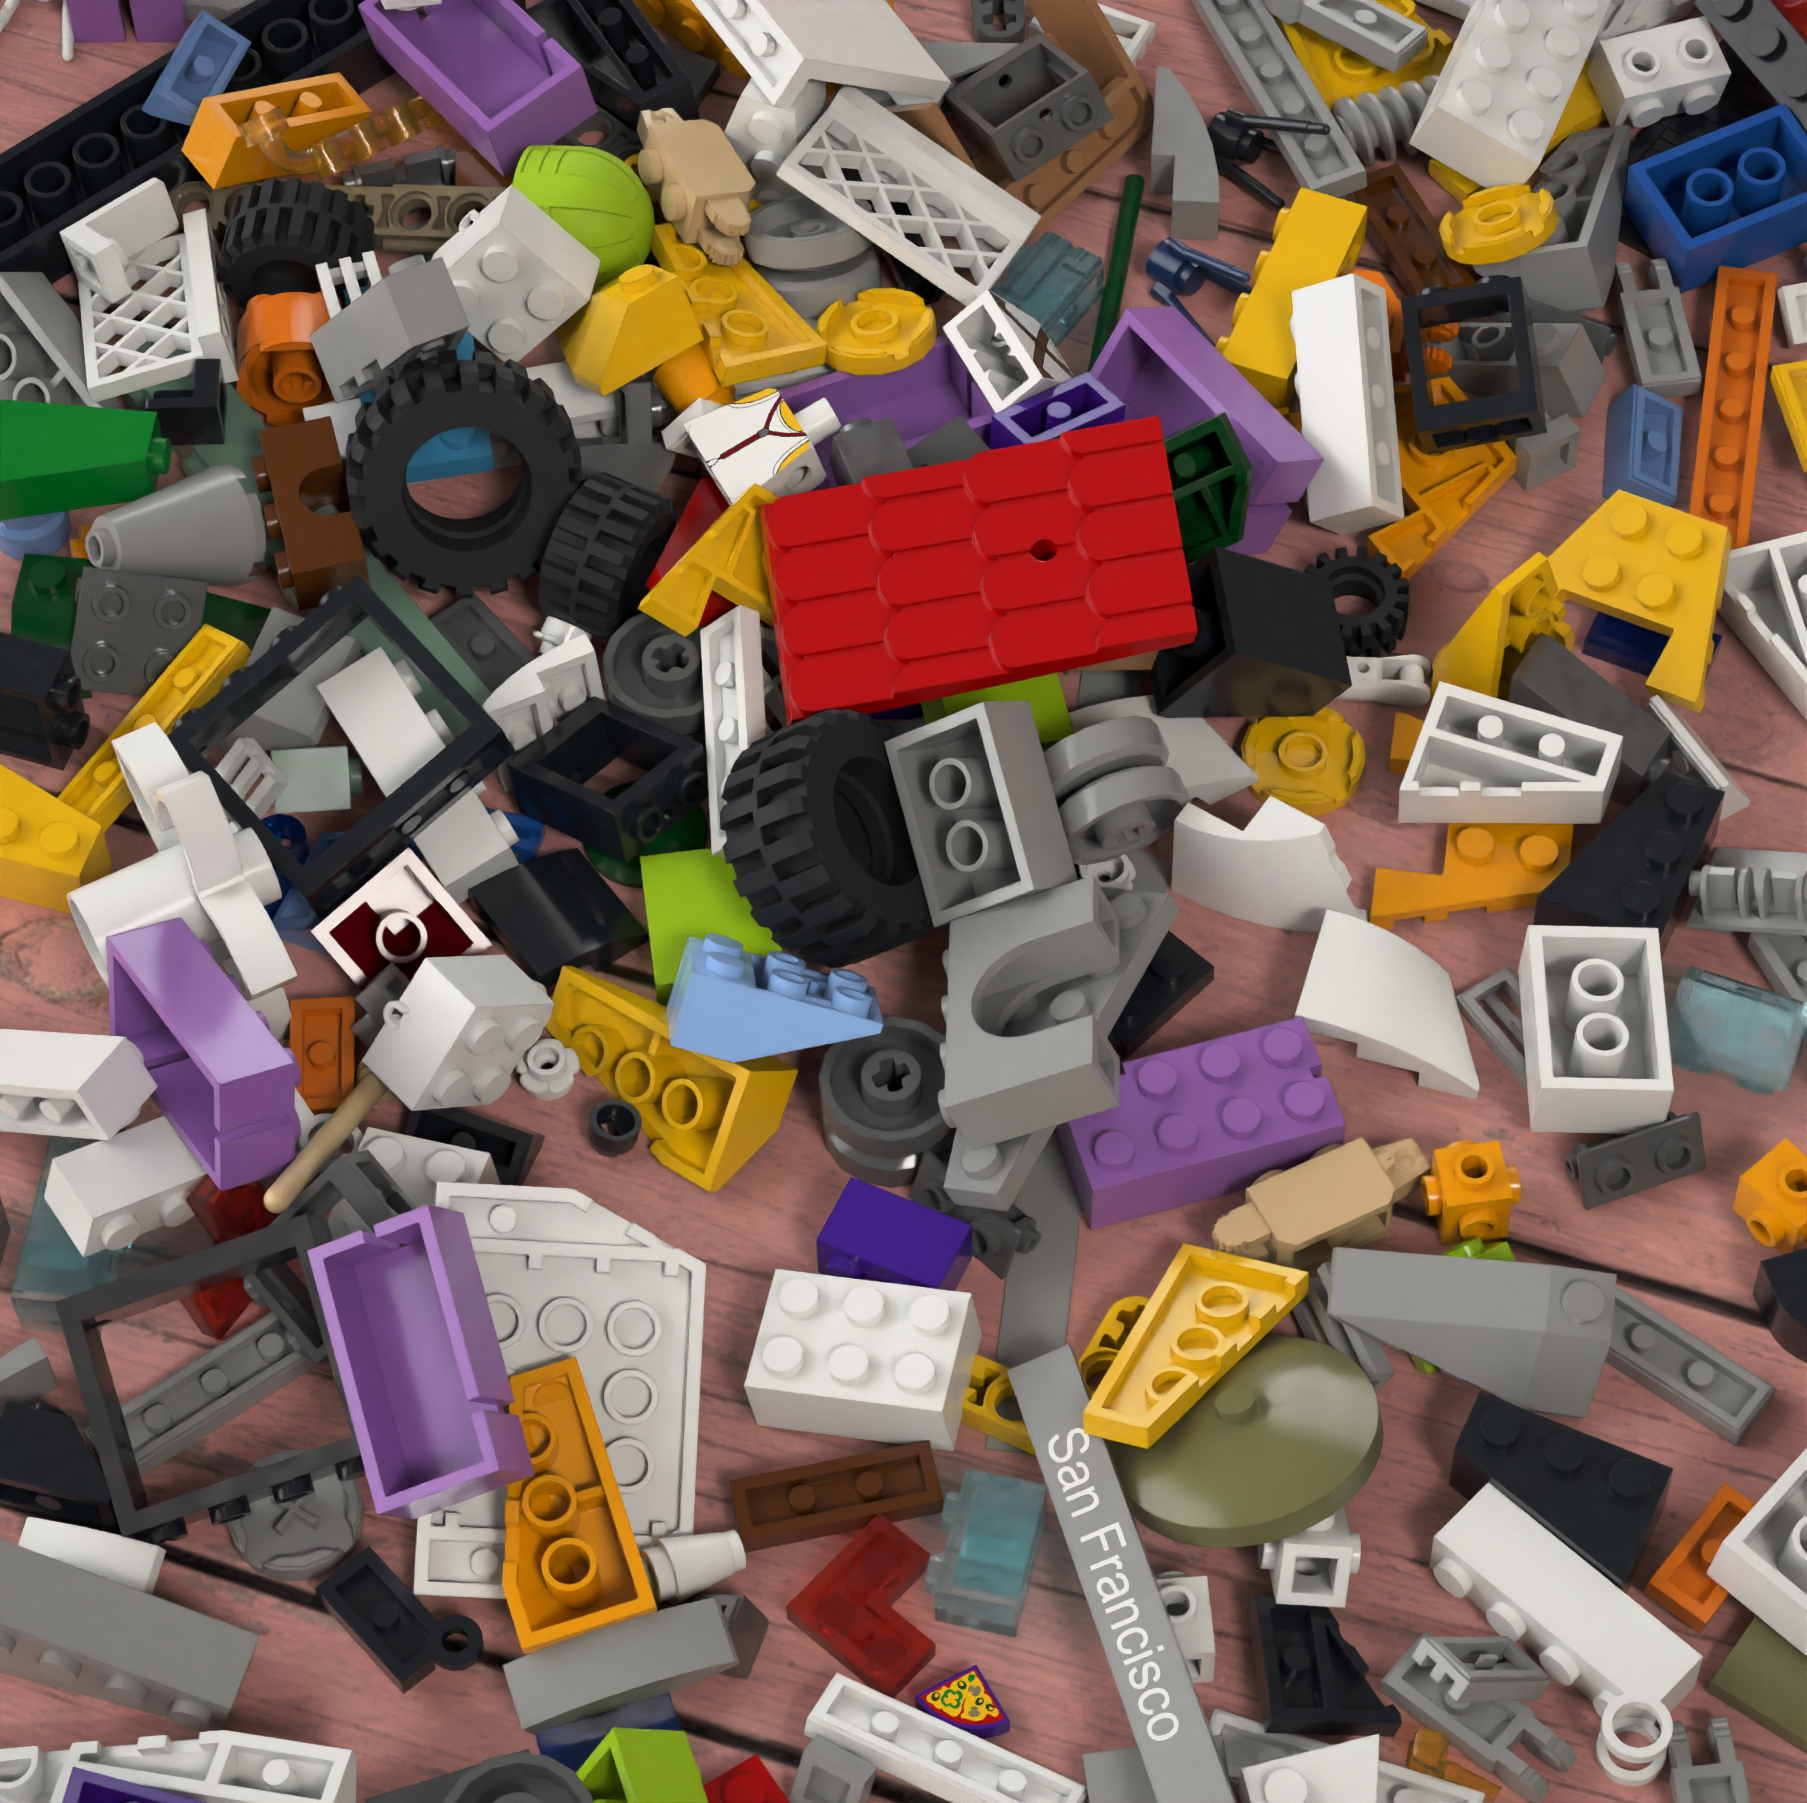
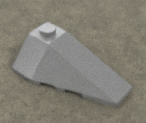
[1473,125,1630,315]

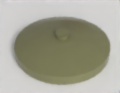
[1109,1335,1384,1548]

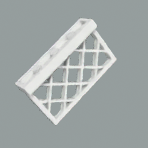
[776,84,1042,306]
[78,208,239,403]
[700,605,788,859]

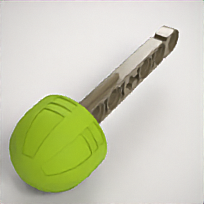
[169,145,655,288]

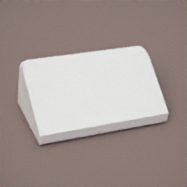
[1647,695,1751,821]

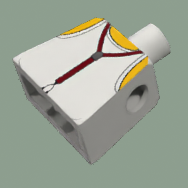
[683,388,842,506]

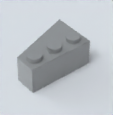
[309,255,470,404]

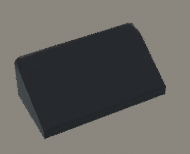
[401,1107,545,1186]

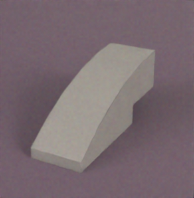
[1150,66,1219,241]
[502,1597,740,1739]

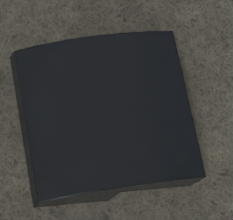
[469,848,649,988]

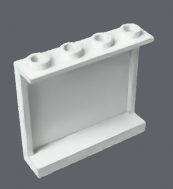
[692,0,952,108]

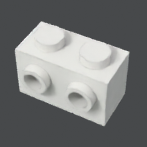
[1587,16,1731,128]

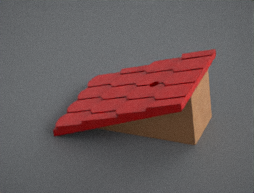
[760,415,1198,726]

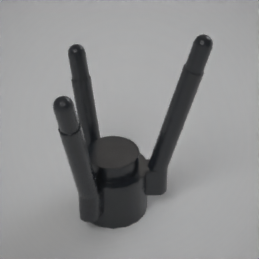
[1207,108,1331,210]

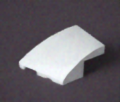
[1069,695,1259,805]
[1171,796,1370,933]
[1295,909,1480,1100]

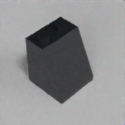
[1149,546,1352,718]

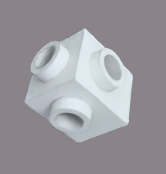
[1258,1506,1361,1608]

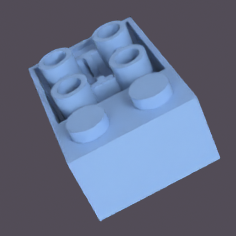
[666,934,883,1063]

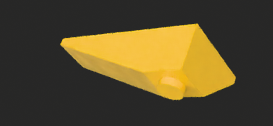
[554,264,704,397]
[1430,551,1575,701]

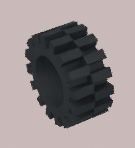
[1304,547,1410,658]

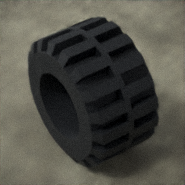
[218,177,377,310]
[539,472,676,641]

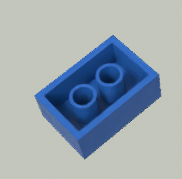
[1623,103,1807,294]

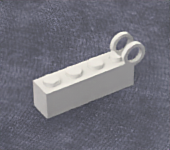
[44,1088,363,1258]
[1429,1482,1703,1787]

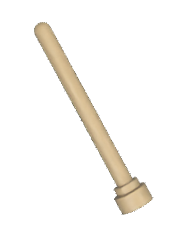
[264,1060,397,1214]

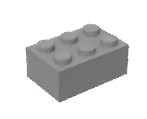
[884,701,1078,927]

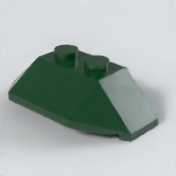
[1163,412,1253,565]

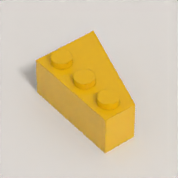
[0,764,113,914]

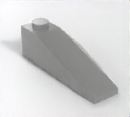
[0,272,121,409]
[1327,1247,1617,1419]

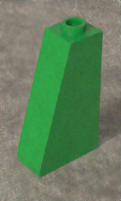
[0,399,171,521]

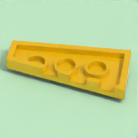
[651,222,828,387]
[1083,1243,1309,1449]

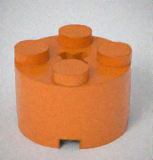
[236,292,355,427]

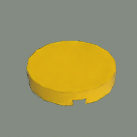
[1438,183,1559,265]
[815,288,937,376]
[1240,707,1366,816]

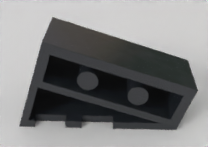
[525,0,700,134]
[1533,771,1725,959]
[1449,1392,1673,1594]

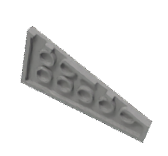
[943,887,1180,1212]

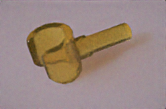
[1406,1728,1501,1803]

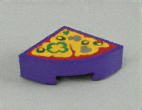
[915,1665,1010,1739]

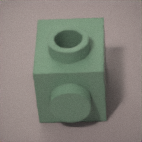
[270,744,363,814]

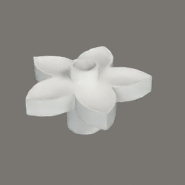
[67,722,298,1041]

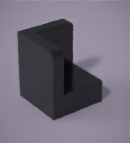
[144,359,228,445]

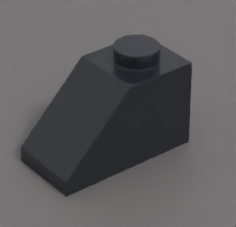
[0,1402,120,1534]

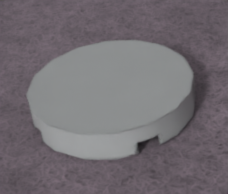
[227,1450,365,1581]

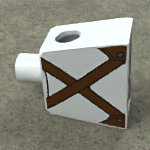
[942,290,1075,413]

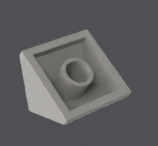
[218,606,362,755]

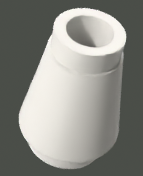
[640,1530,747,1605]

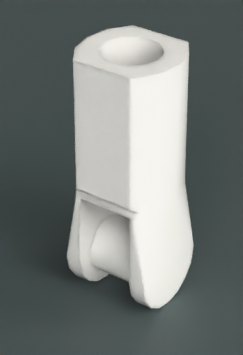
[1334,654,1431,708]

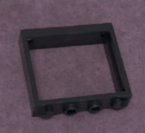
[167,575,515,919]
[55,1213,366,1545]

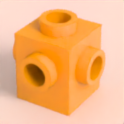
[1732,1138,1807,1255]
[1421,1140,1521,1246]

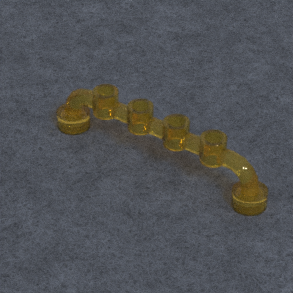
[237,94,446,182]

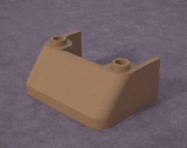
[884,0,1154,241]

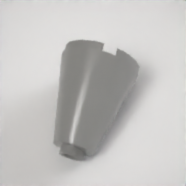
[86,464,266,587]

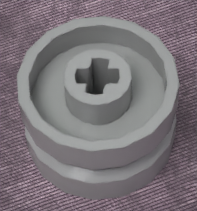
[744,194,882,319]
[1043,716,1192,865]

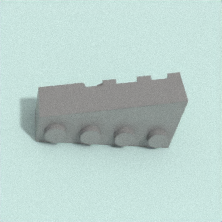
[0,1539,260,1732]

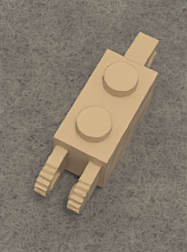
[637,108,756,267]
[1211,1136,1431,1272]

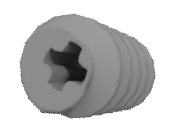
[1332,75,1439,167]

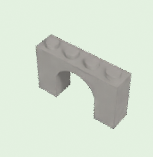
[938,876,1120,1151]

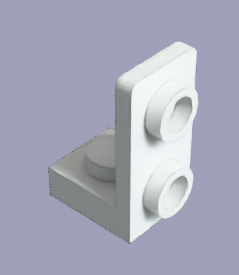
[59,177,179,304]

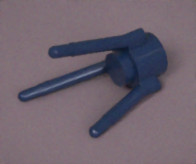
[1145,237,1253,347]

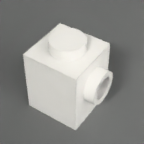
[1155,1571,1216,1683]

